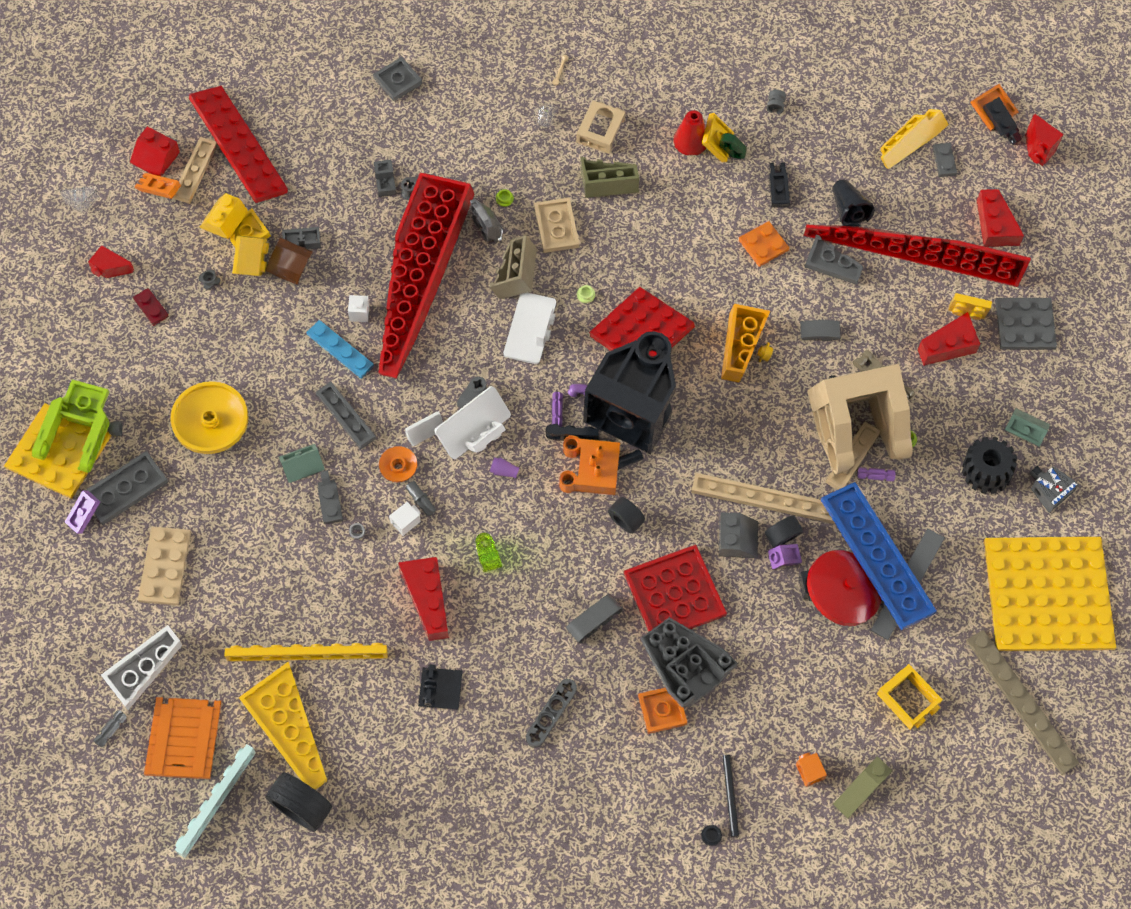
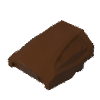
[265,238,314,285]

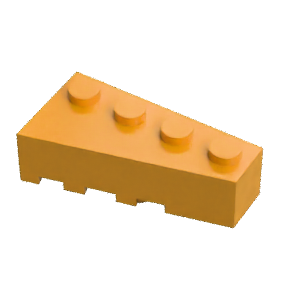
[721,304,770,383]

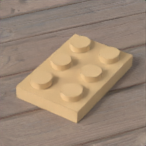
[534,197,579,253]

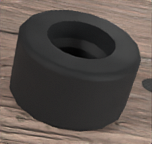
[608,497,645,534]
[765,515,803,548]

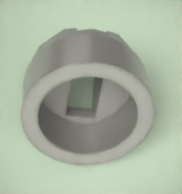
[349,523,365,539]

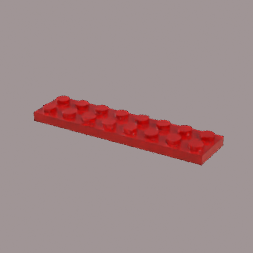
[189,85,288,204]

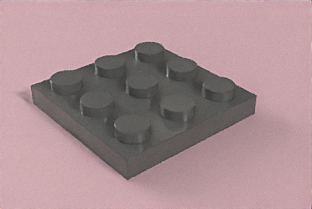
[995,298,1057,350]

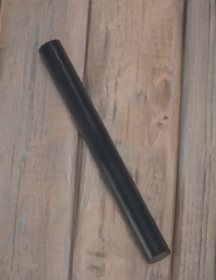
[722,755,739,837]

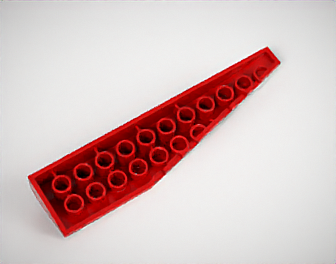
[378,172,475,379]
[804,224,1031,287]

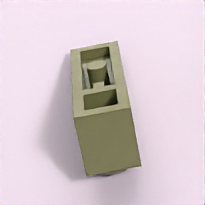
[833,756,893,818]

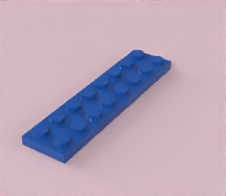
[821,482,937,630]

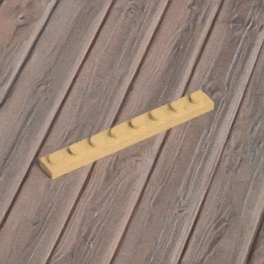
[691,473,835,524]

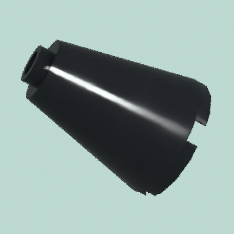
[832,179,875,227]

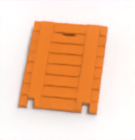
[144,697,221,779]

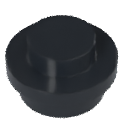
[701,825,722,846]

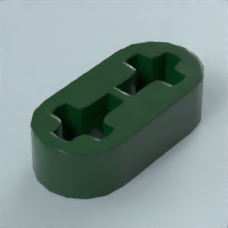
[720,133,747,159]

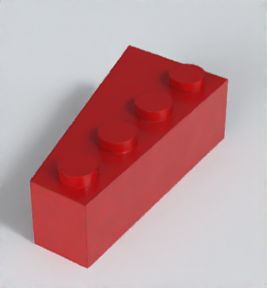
[398,557,449,641]

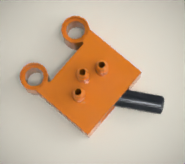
[559,435,644,495]

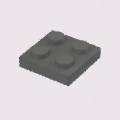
[373,57,423,101]

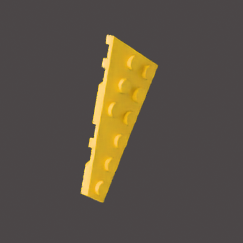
[239,661,327,790]

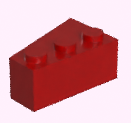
[977,189,1024,247]
[918,312,981,366]

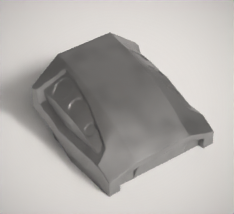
[470,199,503,243]

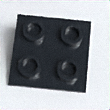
[418,664,463,710]

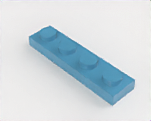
[306,320,374,379]

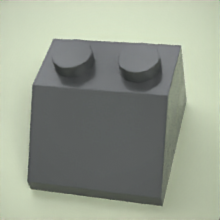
[719,512,758,558]

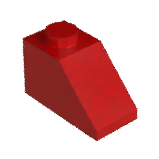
[88,245,134,278]

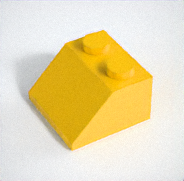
[199,193,248,240]
[232,235,269,276]

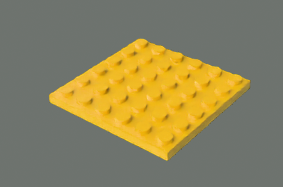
[984,537,1116,651]

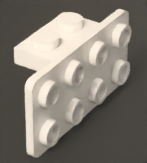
[503,292,556,364]
[435,386,511,459]

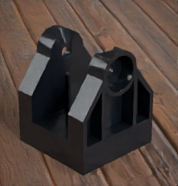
[583,331,676,455]

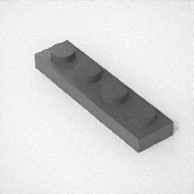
[316,382,376,450]

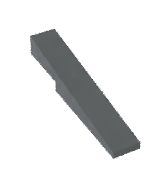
[871,528,945,640]

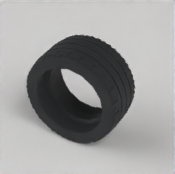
[265,772,332,832]

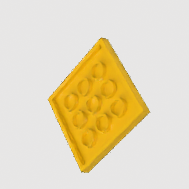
[4,403,112,499]

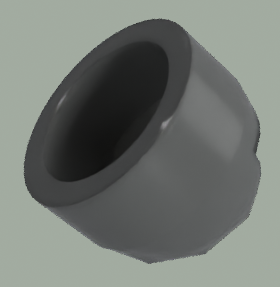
[108,421,123,437]

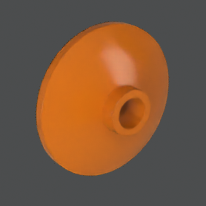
[379,446,417,482]

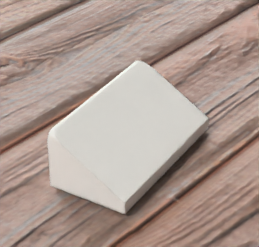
[405,411,443,446]

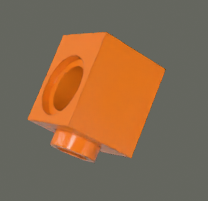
[796,752,827,787]

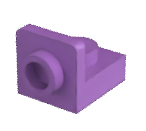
[768,544,802,569]

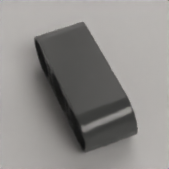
[566,594,623,644]

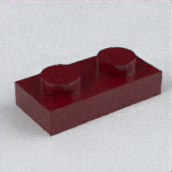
[132,288,169,326]

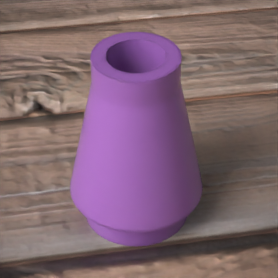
[490,457,519,478]

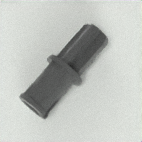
[405,481,436,516]

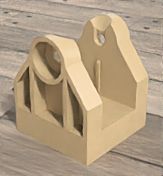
[807,364,912,474]

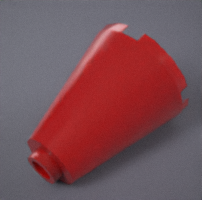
[673,110,706,156]

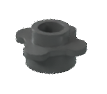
[198,270,220,290]

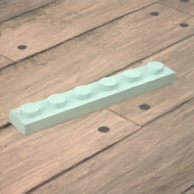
[175,744,256,858]

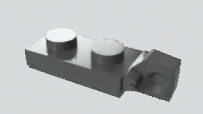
[317,470,343,524]

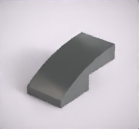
[374,160,397,197]
[800,320,841,341]

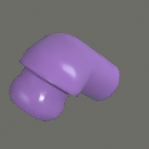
[568,384,587,397]

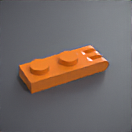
[135,173,181,199]

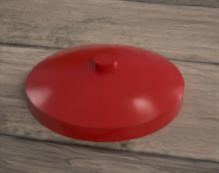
[807,550,881,626]

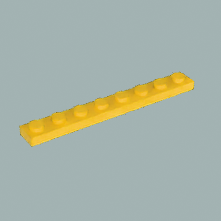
[224,643,388,662]

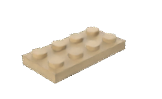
[138,526,191,606]

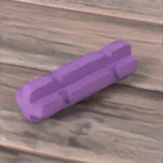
[552,392,563,427]
[857,467,895,481]

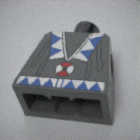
[1029,465,1079,513]

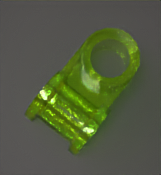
[475,532,502,573]

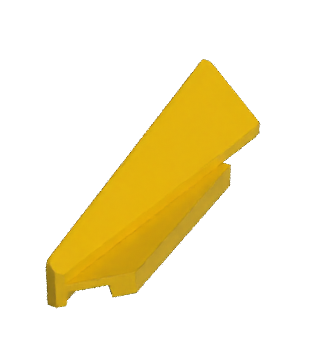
[881,109,949,169]

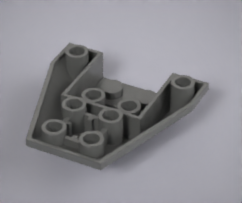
[641,617,738,707]

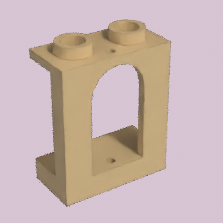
[576,100,625,154]

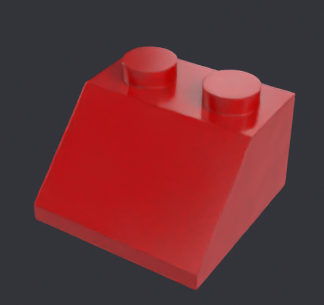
[1025,114,1064,166]
[130,126,180,176]

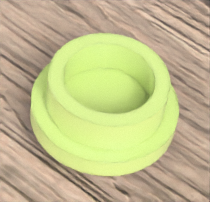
[577,285,595,303]

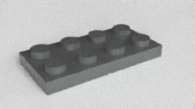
[87,451,168,525]

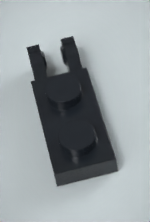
[769,162,790,207]
[545,424,599,441]

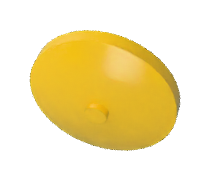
[170,381,248,454]

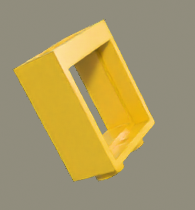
[877,664,943,730]

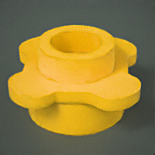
[757,342,773,362]

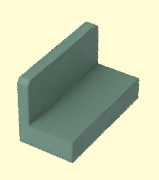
[1005,408,1050,447]
[279,444,325,483]

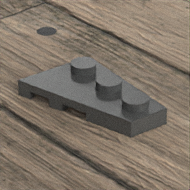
[805,235,863,285]

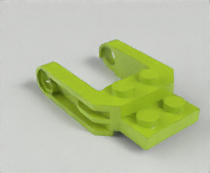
[32,379,110,473]

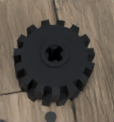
[962,437,1017,494]

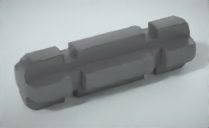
[93,710,127,747]

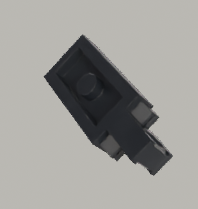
[983,97,1022,145]

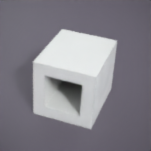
[348,295,370,322]
[389,502,421,536]

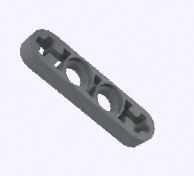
[526,679,577,748]

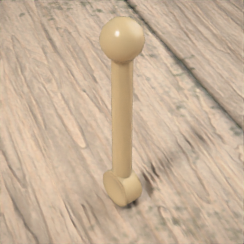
[552,55,568,86]

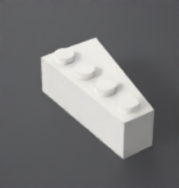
[101,625,182,710]

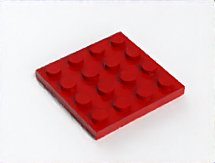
[589,287,695,357]
[623,544,727,632]

